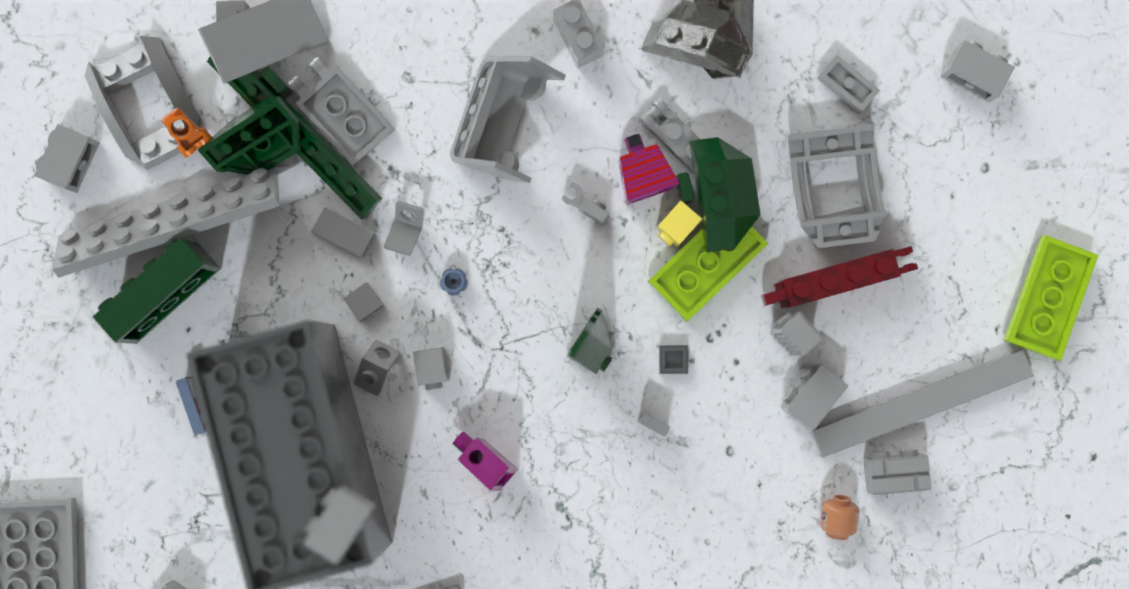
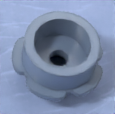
[440,268,468,296]

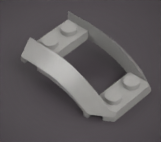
[85,36,202,170]
[788,124,887,248]

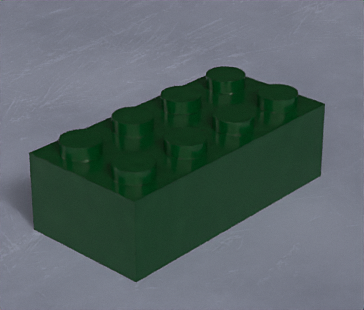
[92,238,221,344]

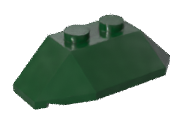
[198,96,301,174]
[689,137,761,253]

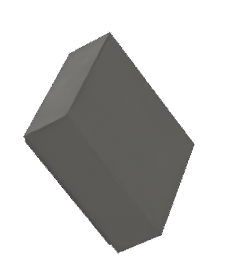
[659,345,688,374]

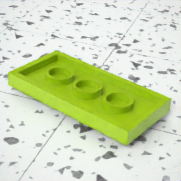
[647,227,769,322]
[1003,235,1099,361]

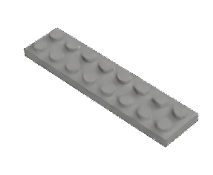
[52,167,280,278]

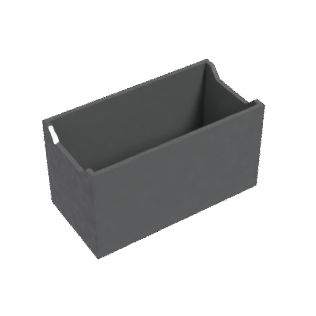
[186,320,392,589]

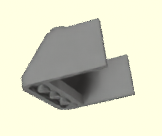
[450,56,566,183]

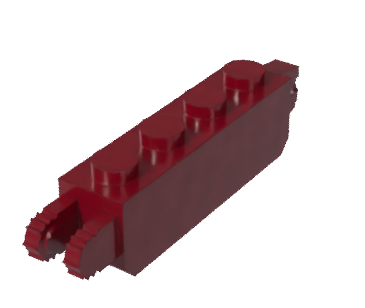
[761,246,918,309]

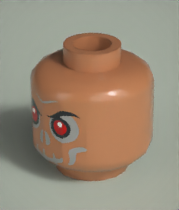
[820,495,860,540]

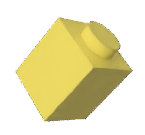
[656,200,702,247]

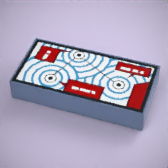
[176,377,206,435]

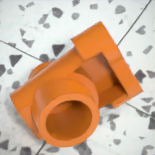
[161,107,212,158]

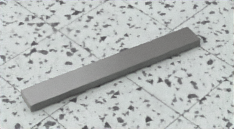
[811,350,1034,458]

